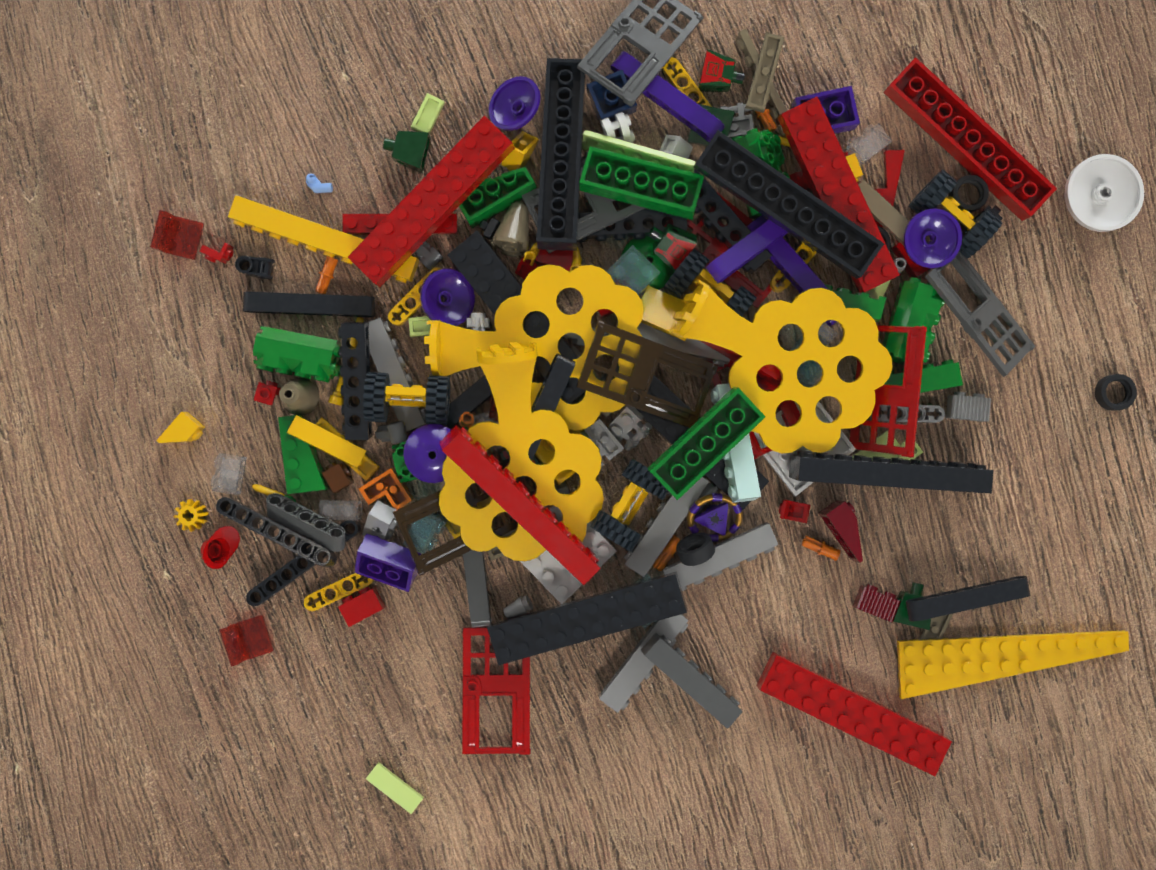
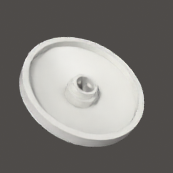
[1064,154,1144,232]

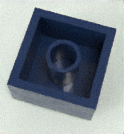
[587,70,637,125]

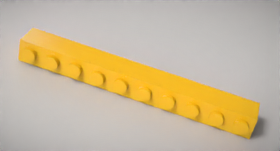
[228,195,419,284]

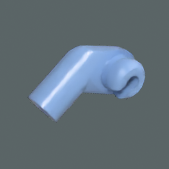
[306,174,333,193]

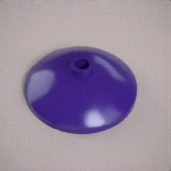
[489,76,540,131]
[904,209,962,268]
[420,269,475,326]
[404,424,451,483]

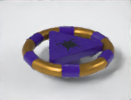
[687,494,743,542]

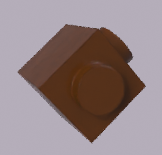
[322,462,354,493]

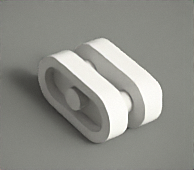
[601,112,635,143]

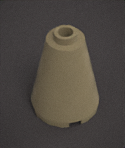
[491,201,529,257]
[279,378,319,416]

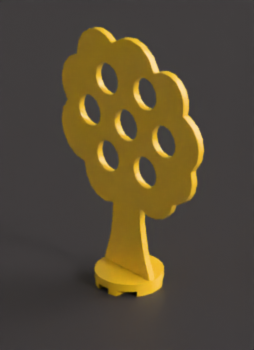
[424,264,644,431]
[669,279,892,454]
[439,342,604,562]

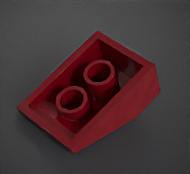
[818,500,863,563]

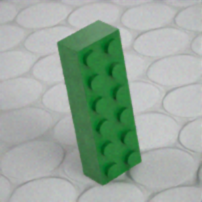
[579,146,704,220]
[647,387,765,500]

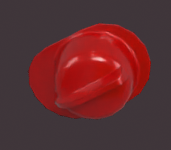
[200,526,240,569]

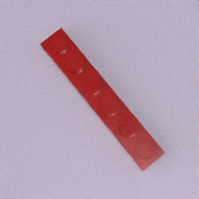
[342,214,458,234]

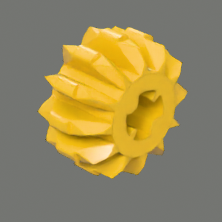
[173,499,209,532]

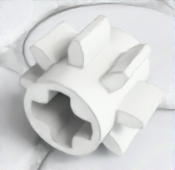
[466,313,490,331]

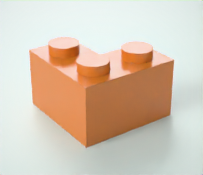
[359,468,415,510]

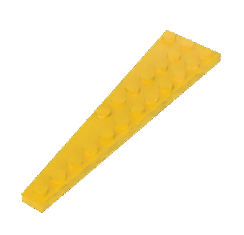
[897,630,1129,699]

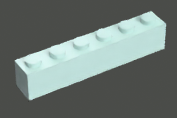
[710,383,761,503]

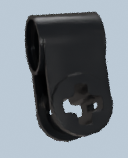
[235,256,275,280]

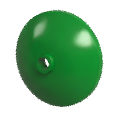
[620,236,675,291]

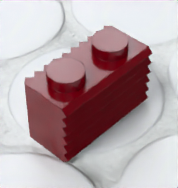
[853,584,901,623]

